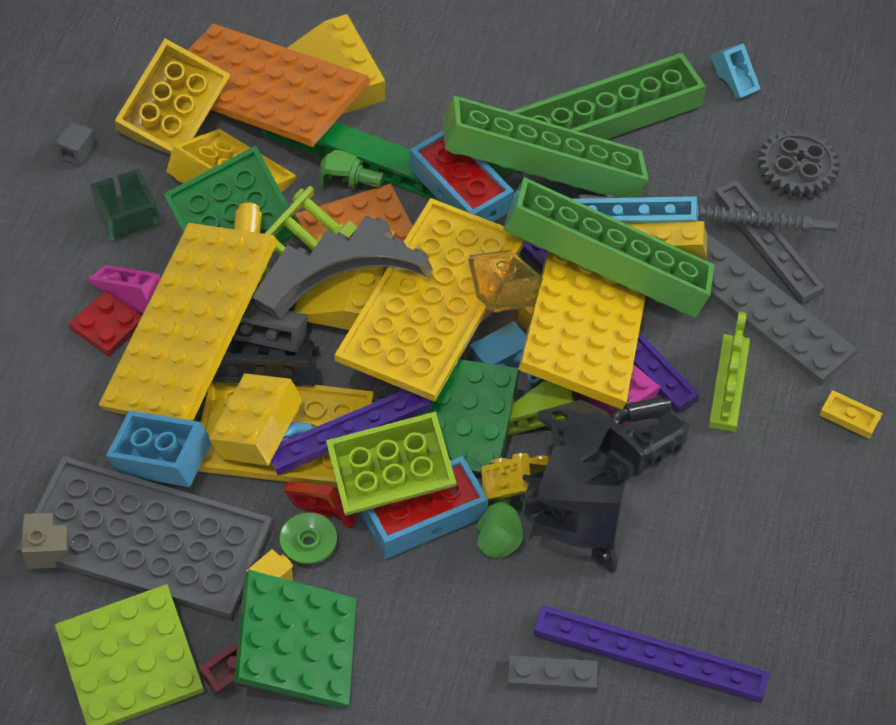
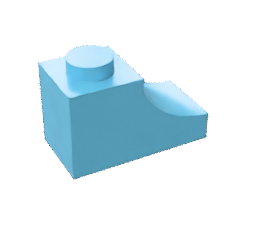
[710,43,760,99]

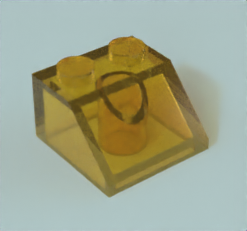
[468,250,544,312]

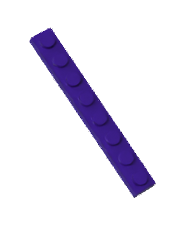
[533,605,769,703]

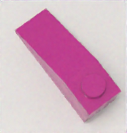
[88,265,161,313]

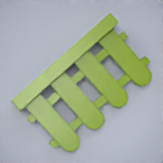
[708,312,750,432]

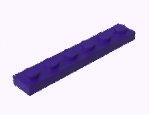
[271,389,432,475]

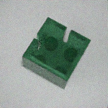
[90,169,159,241]

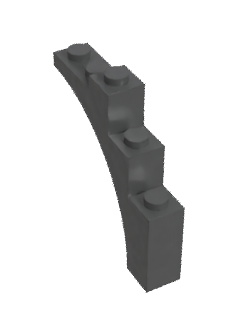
[252,215,433,320]

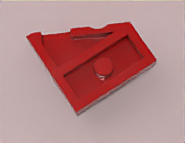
[283,481,356,529]

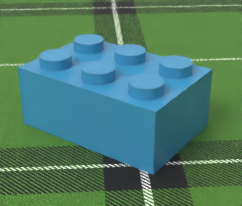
[106,410,211,487]

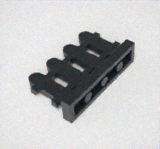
[212,339,319,386]

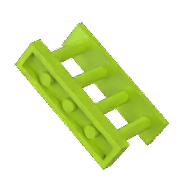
[262,186,357,278]

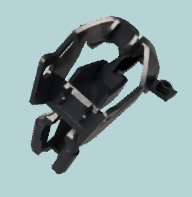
[520,397,690,574]

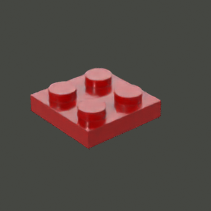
[69,290,142,357]

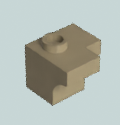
[22,513,69,569]

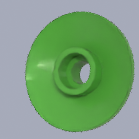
[280,513,337,564]

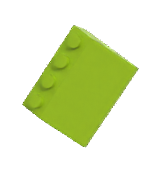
[326,412,457,516]

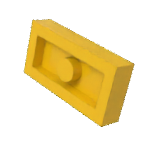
[819,390,882,439]

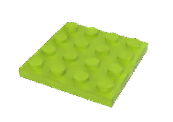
[55,584,204,725]

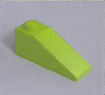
[507,381,576,436]

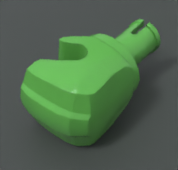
[319,150,385,189]
[476,496,523,559]

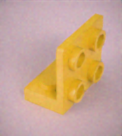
[481,453,549,501]

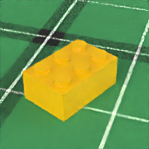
[209,373,303,466]

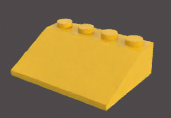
[287,14,386,115]
[115,38,231,155]
[166,129,297,193]
[294,231,395,330]

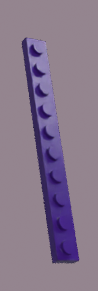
[522,241,699,413]

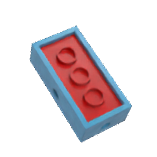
[410,130,514,222]
[361,456,488,559]

